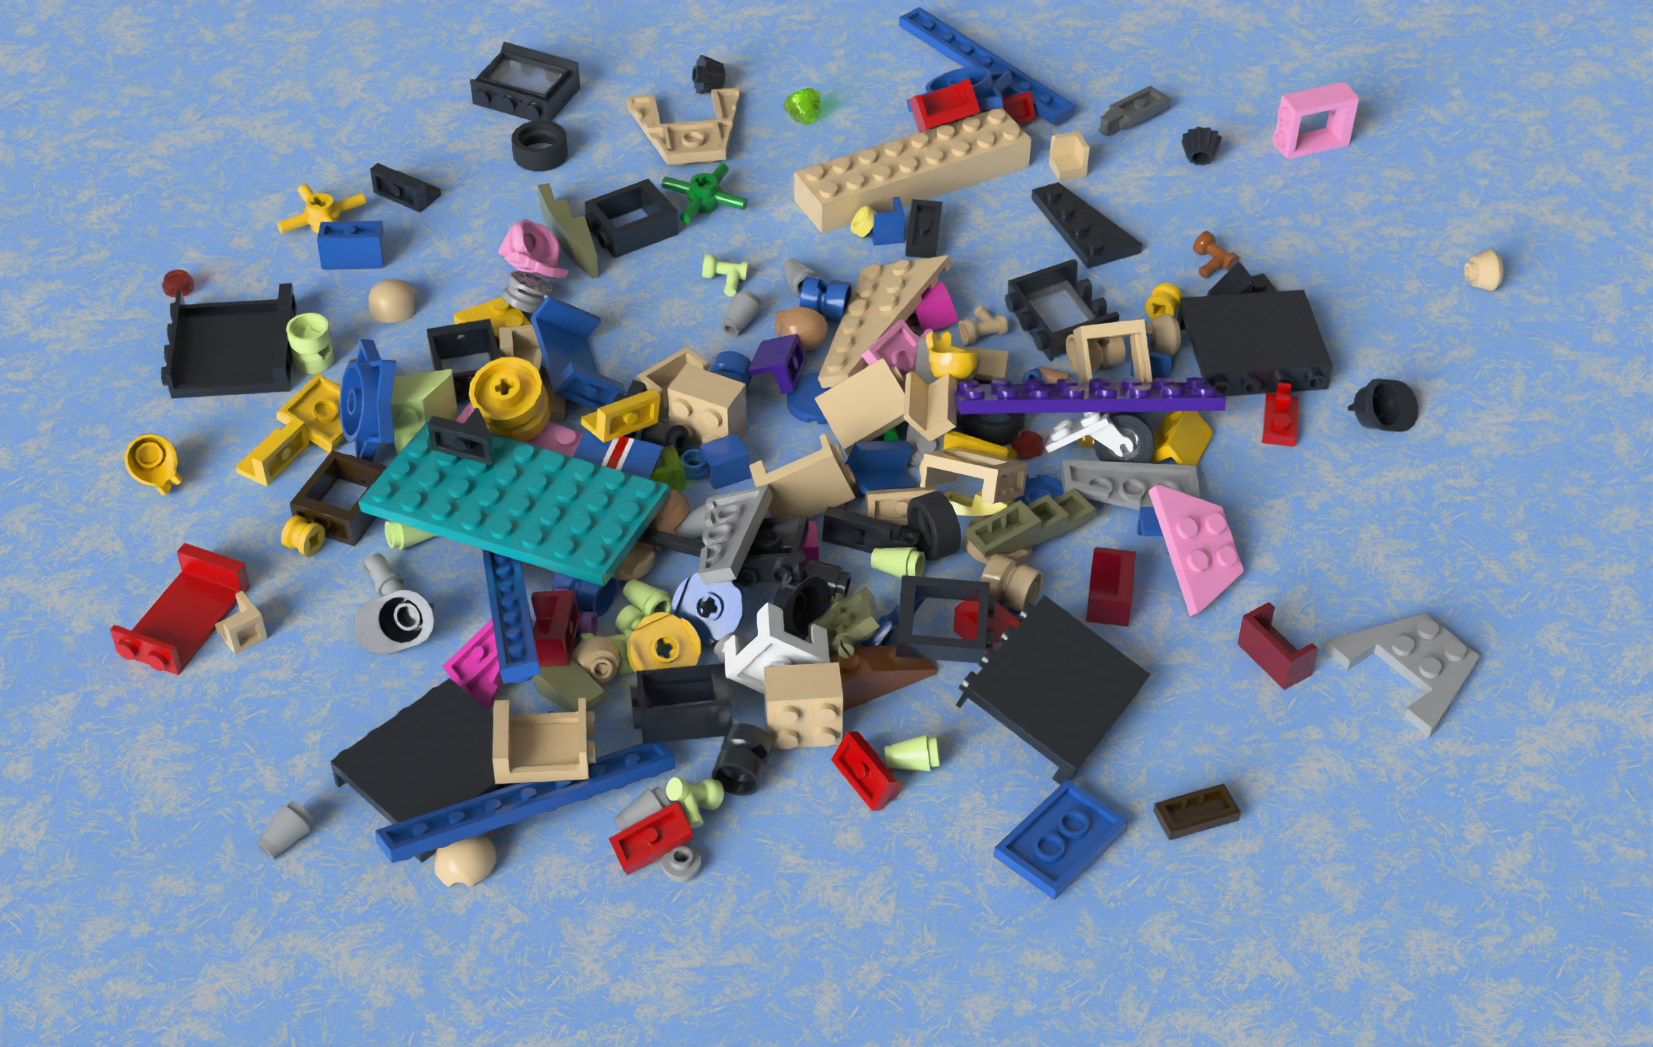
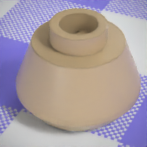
[1464,249,1503,291]
[1145,314,1181,357]
[571,636,621,684]

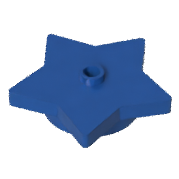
[907,67,1013,112]
[339,339,396,462]

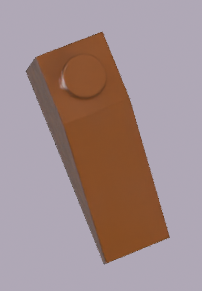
[829,646,936,712]

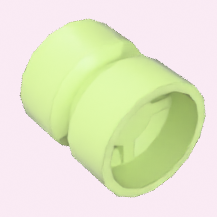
[286,313,335,374]

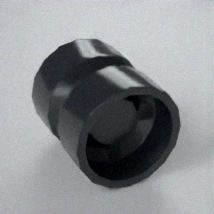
[712,723,773,796]

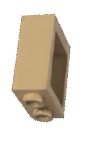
[1073,319,1153,383]

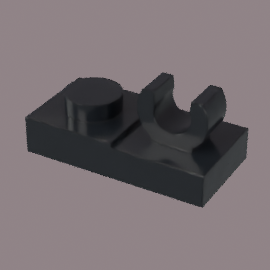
[905,199,942,258]

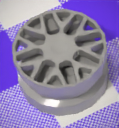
[502,271,552,314]

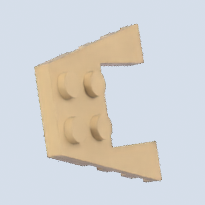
[626,87,740,166]

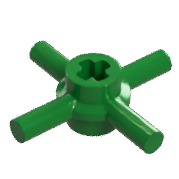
[661,163,748,224]

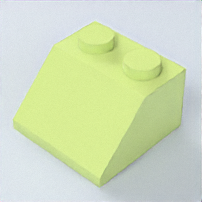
[391,369,458,454]

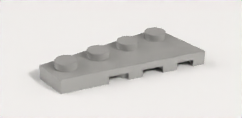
[698,485,773,585]

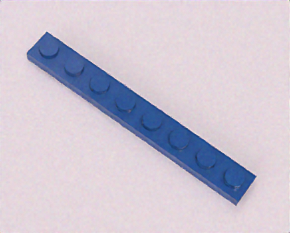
[899,7,1076,126]
[482,549,541,684]
[375,742,676,863]

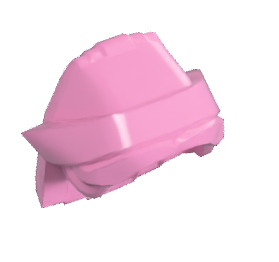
[498,219,569,279]

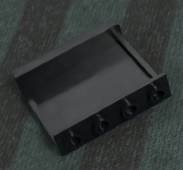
[161,283,297,399]
[1177,290,1333,396]
[956,595,1151,785]
[330,678,518,863]

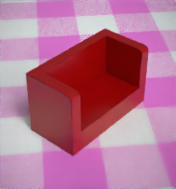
[909,78,980,133]

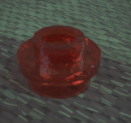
[162,269,194,298]
[1011,430,1044,459]

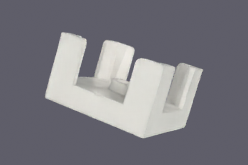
[724,602,830,694]

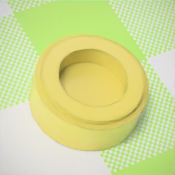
[851,206,877,238]

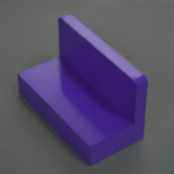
[748,334,807,394]

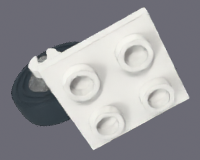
[1045,412,1155,463]

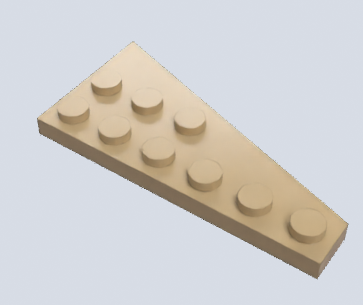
[818,255,952,388]

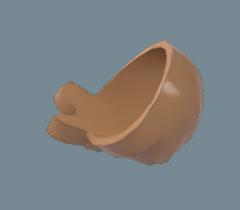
[775,307,828,353]
[647,488,690,552]

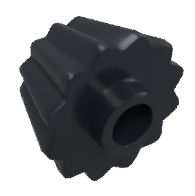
[692,55,726,94]
[1181,126,1222,166]

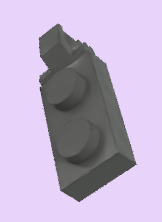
[1099,86,1171,136]

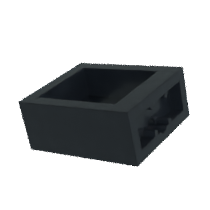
[583,178,679,258]
[426,319,500,401]
[895,575,996,663]
[630,663,732,744]

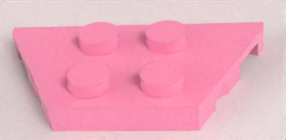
[1149,485,1244,616]

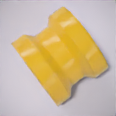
[1145,283,1183,320]
[281,515,325,557]

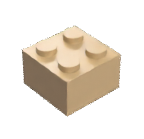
[667,364,747,447]
[764,662,843,749]

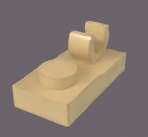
[866,487,936,525]

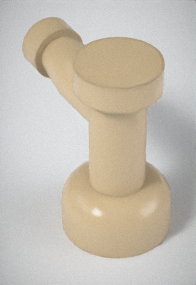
[958,306,1008,345]

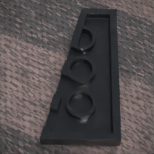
[1031,182,1142,269]

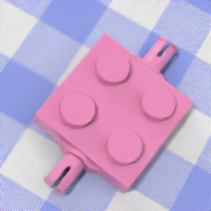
[861,319,934,394]

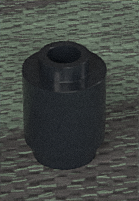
[641,420,690,458]

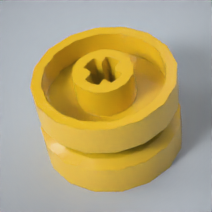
[469,357,552,442]

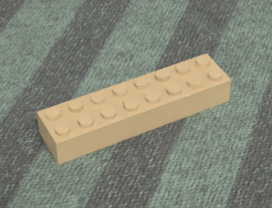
[794,107,1031,234]

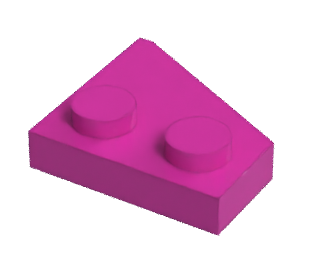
[442,619,503,711]

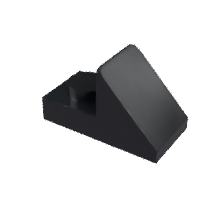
[1207,262,1277,296]
[427,408,496,466]

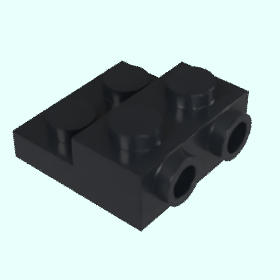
[734,516,809,587]

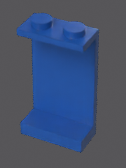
[531,295,626,411]

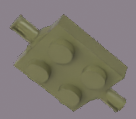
[807,587,880,658]

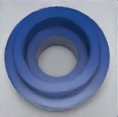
[677,449,710,480]

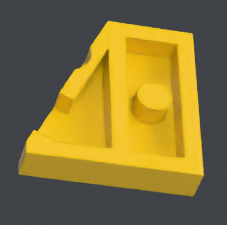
[453,297,531,346]

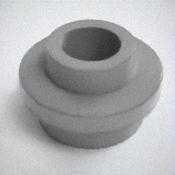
[662,845,701,883]

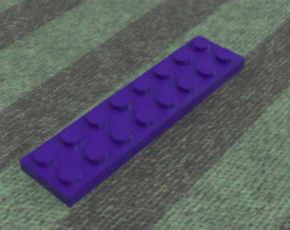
[954,377,1226,414]

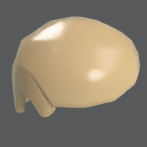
[368,278,416,323]
[434,834,496,887]

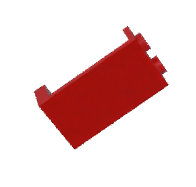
[110,542,250,675]

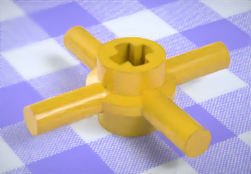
[277,184,366,234]

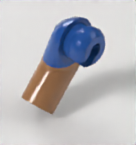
[1022,366,1070,384]

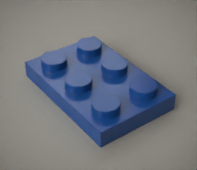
[994,779,1128,900]

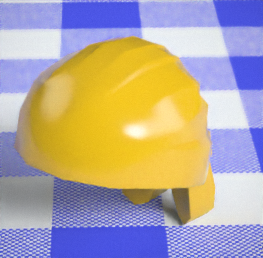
[926,331,978,383]
[124,433,183,496]

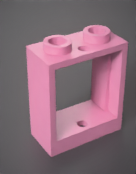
[1273,82,1359,159]

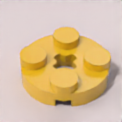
[626,612,701,673]

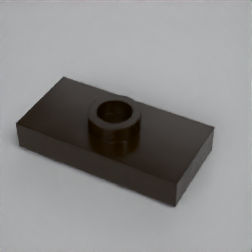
[1153,783,1241,840]

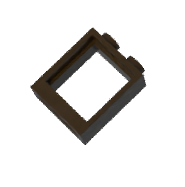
[290,450,387,547]

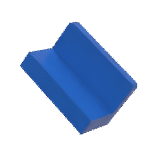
[317,221,384,270]
[845,441,917,494]

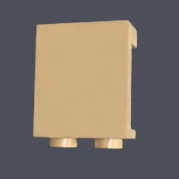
[814,358,905,456]
[749,433,856,519]
[492,698,596,784]

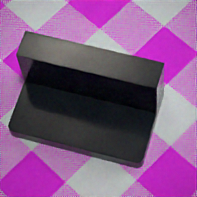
[370,163,441,213]

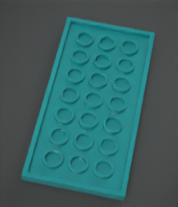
[358,416,670,587]

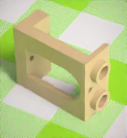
[919,447,1028,504]

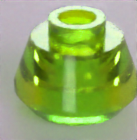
[783,88,821,125]

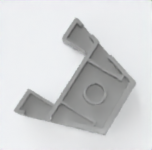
[1324,613,1480,737]

